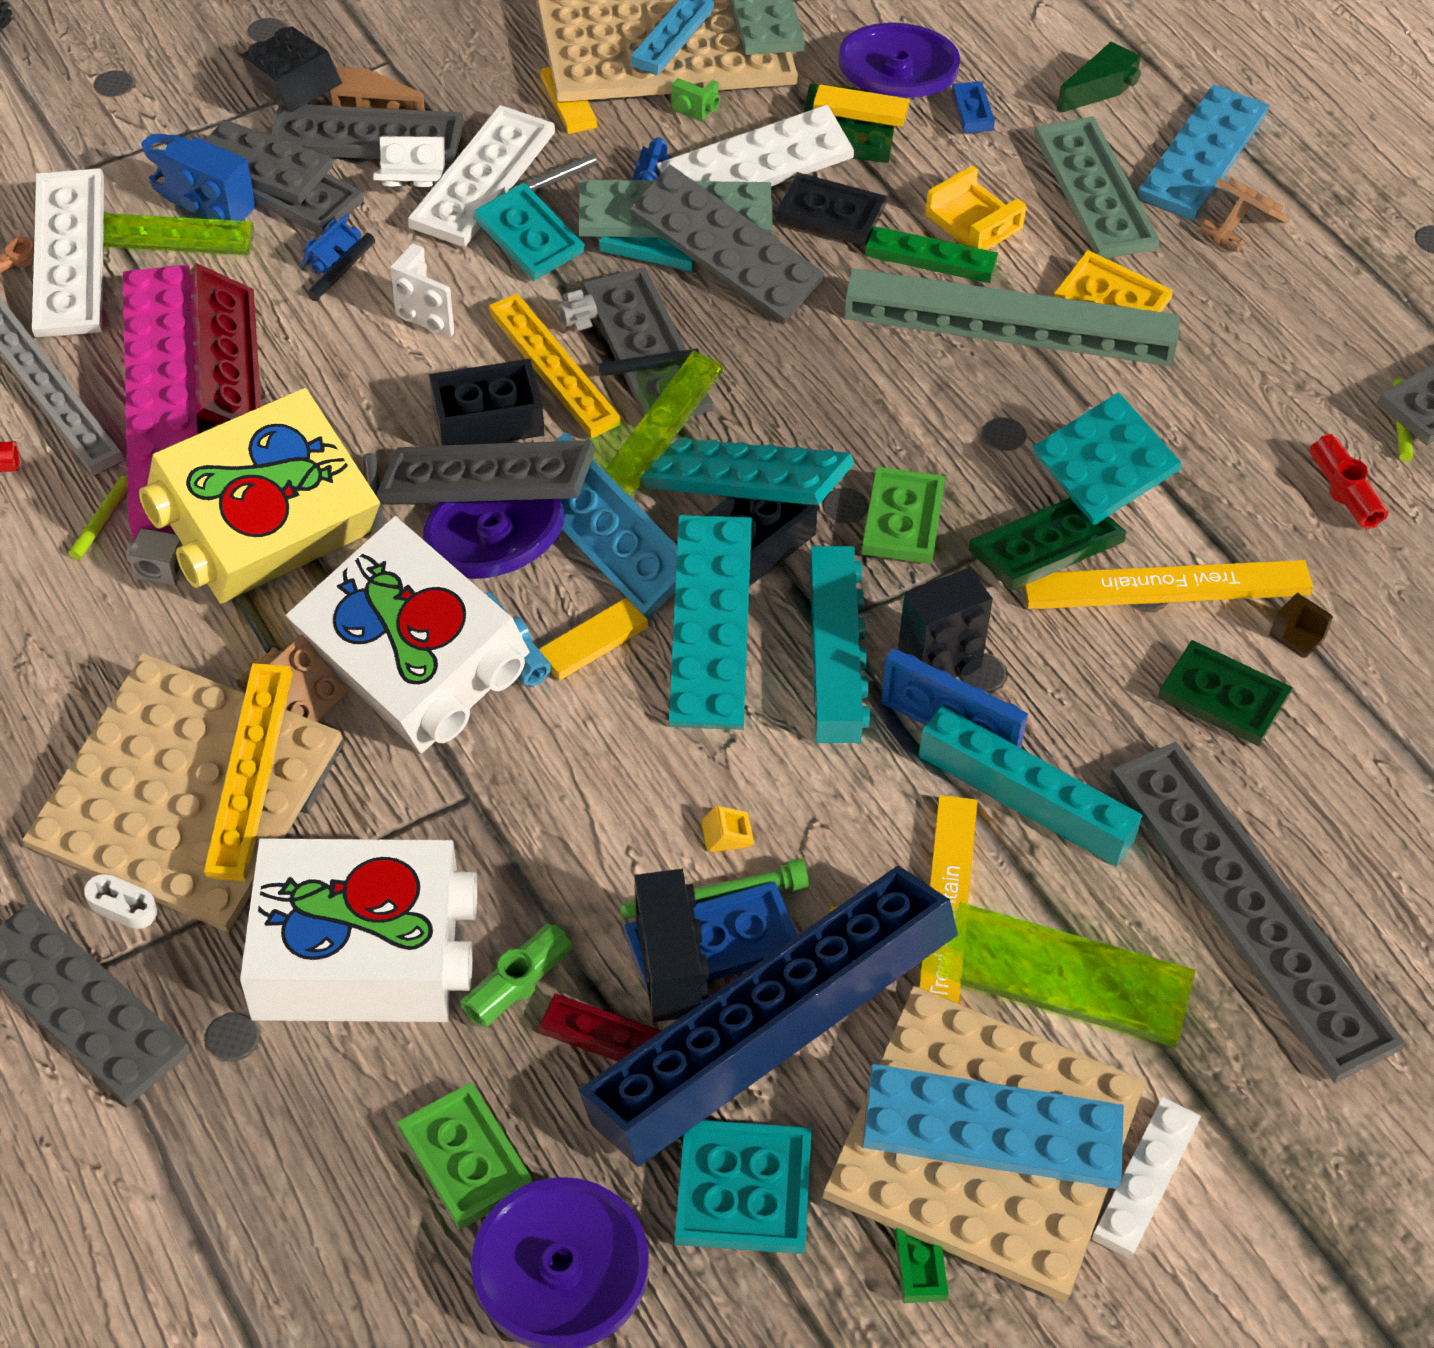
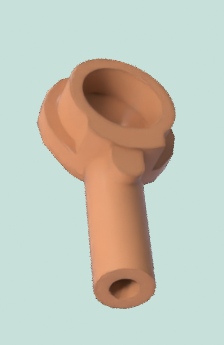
[0,237,34,274]

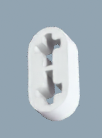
[84,874,157,929]

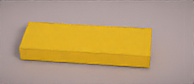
[540,67,597,134]
[813,84,910,127]
[539,598,648,681]

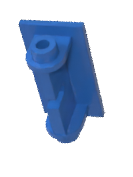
[632,137,672,180]
[300,213,361,274]

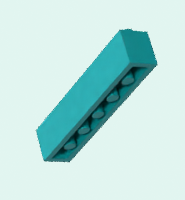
[810,546,870,743]
[919,705,1142,867]

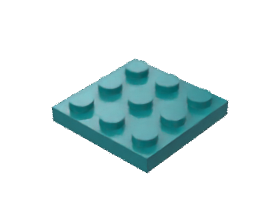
[1032,392,1181,525]
[675,1120,812,1254]

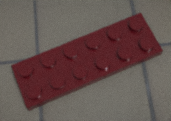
[189,263,262,425]

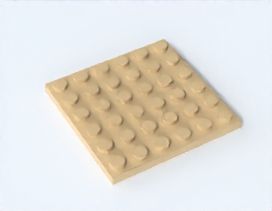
[22,653,343,933]
[822,986,1146,1303]

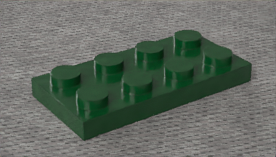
[968,498,1126,591]

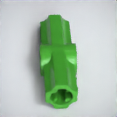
[460,923,572,1028]

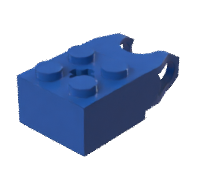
[141,134,256,230]

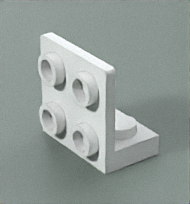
[373,136,445,187]
[390,243,454,338]

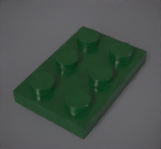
[1157,640,1293,747]

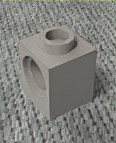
[126,528,183,586]

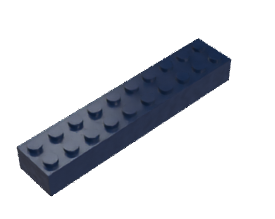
[578,865,958,1167]

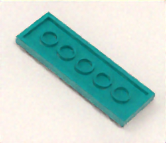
[641,437,854,505]
[669,515,752,730]

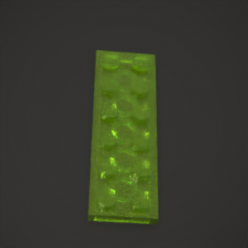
[938,902,1196,1048]

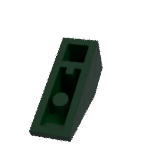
[1057,41,1141,113]

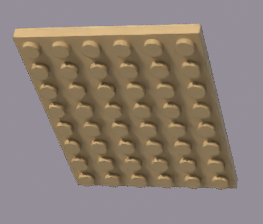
[536,0,798,102]

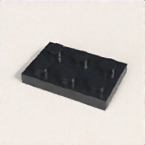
[776,172,887,246]

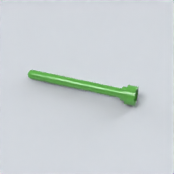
[620,858,809,918]

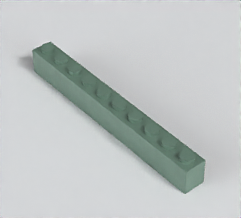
[844,268,1180,366]

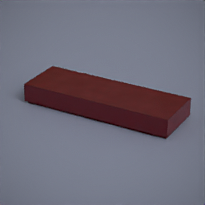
[538,993,662,1061]

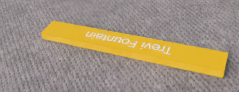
[1023,560,1313,610]
[919,795,978,1004]

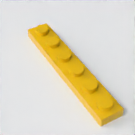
[489,293,620,438]
[204,663,293,882]

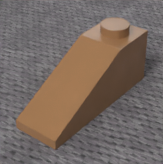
[330,67,425,111]

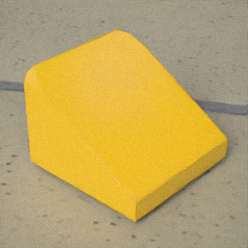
[702,805,754,852]

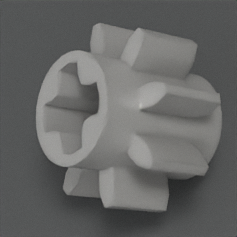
[558,289,598,332]

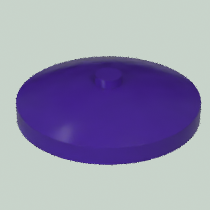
[839,23,960,98]
[423,499,565,579]
[471,1177,649,1348]

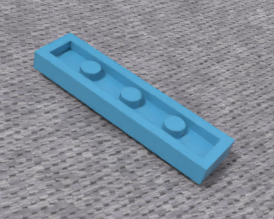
[631,0,714,76]

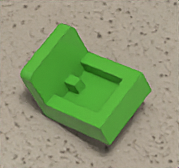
[671,78,720,121]

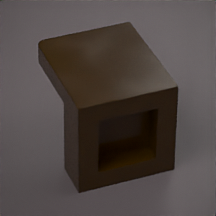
[1269,592,1333,658]

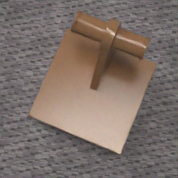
[1200,178,1289,252]
[236,634,349,722]

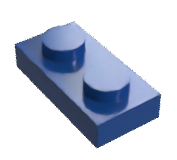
[951,81,995,133]

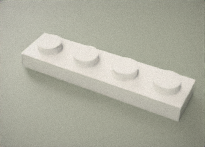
[1092,1097,1201,1260]

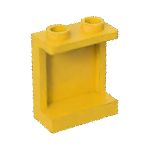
[925,165,1026,250]

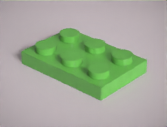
[862,466,945,564]
[397,1082,534,1230]

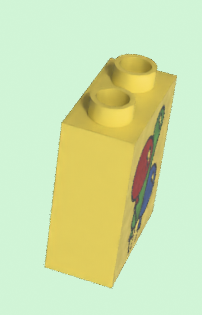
[139,388,380,605]

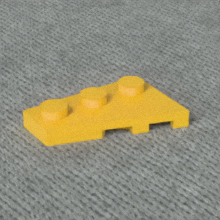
[1054,250,1173,312]

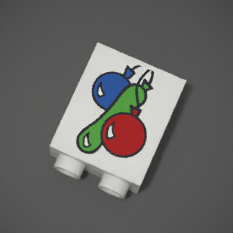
[285,516,530,754]
[240,839,477,1022]

